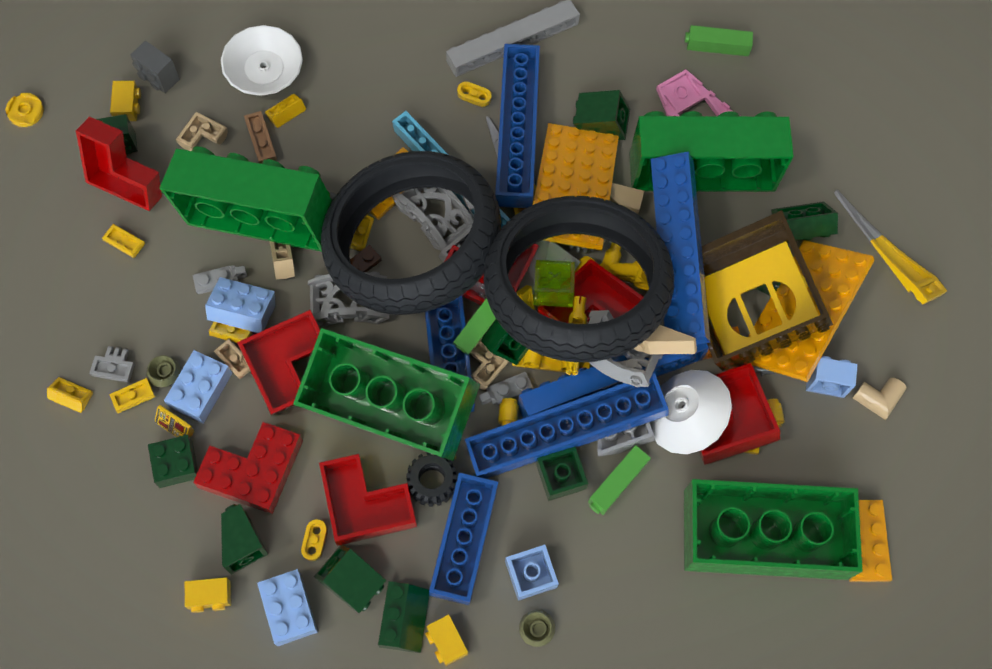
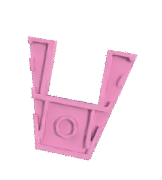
[656,69,740,116]

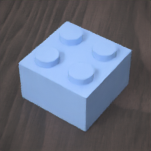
[806,356,857,398]
[505,545,559,601]

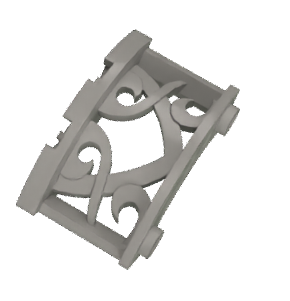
[391,187,474,251]
[308,272,389,328]
[588,310,663,387]

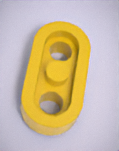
[457,82,491,107]
[301,519,327,561]

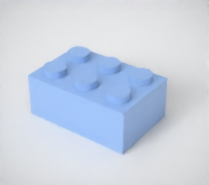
[205,277,276,333]
[164,350,232,424]
[257,569,318,646]

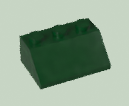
[771,201,838,243]
[378,581,429,653]

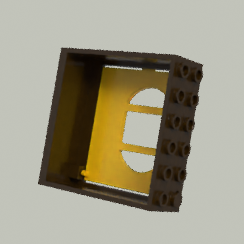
[701,210,833,371]

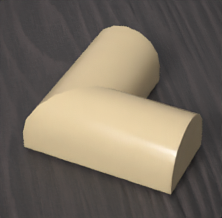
[176,112,228,151]
[470,338,509,390]
[214,339,250,379]
[853,378,907,420]

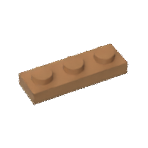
[244,111,277,164]

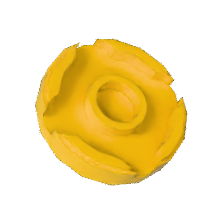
[5,93,44,127]

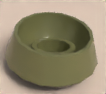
[146,355,181,387]
[519,610,555,647]

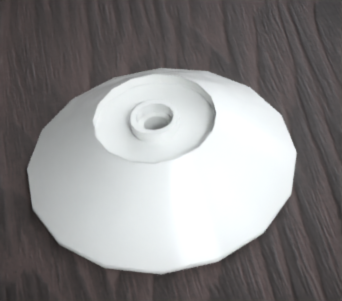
[221,25,303,96]
[649,370,732,454]

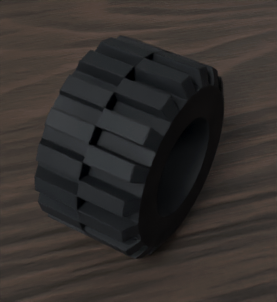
[406,452,457,507]

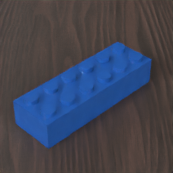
[425,295,475,412]
[429,473,498,606]

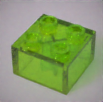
[533,260,575,307]

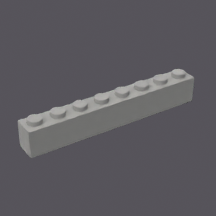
[446,0,580,77]

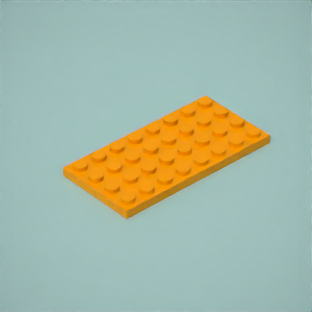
[533,123,619,250]
[743,240,875,382]

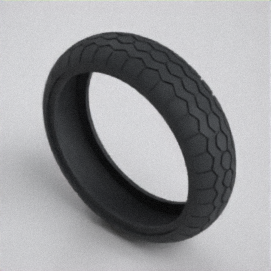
[321,151,501,315]
[484,196,674,362]

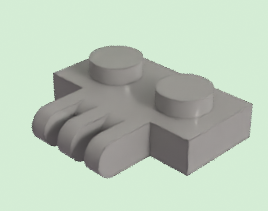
[89,346,135,383]

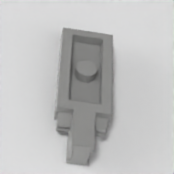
[193,265,248,294]
[479,372,534,405]

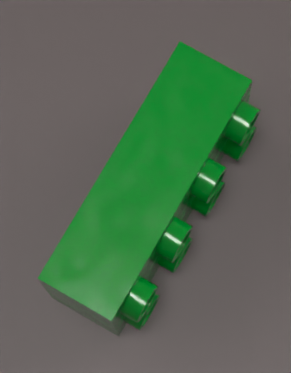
[629,111,794,192]
[160,146,332,252]
[293,328,480,461]
[684,479,863,580]

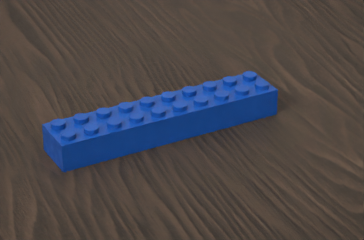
[495,44,540,208]
[651,152,711,345]
[518,343,709,418]
[465,373,669,479]

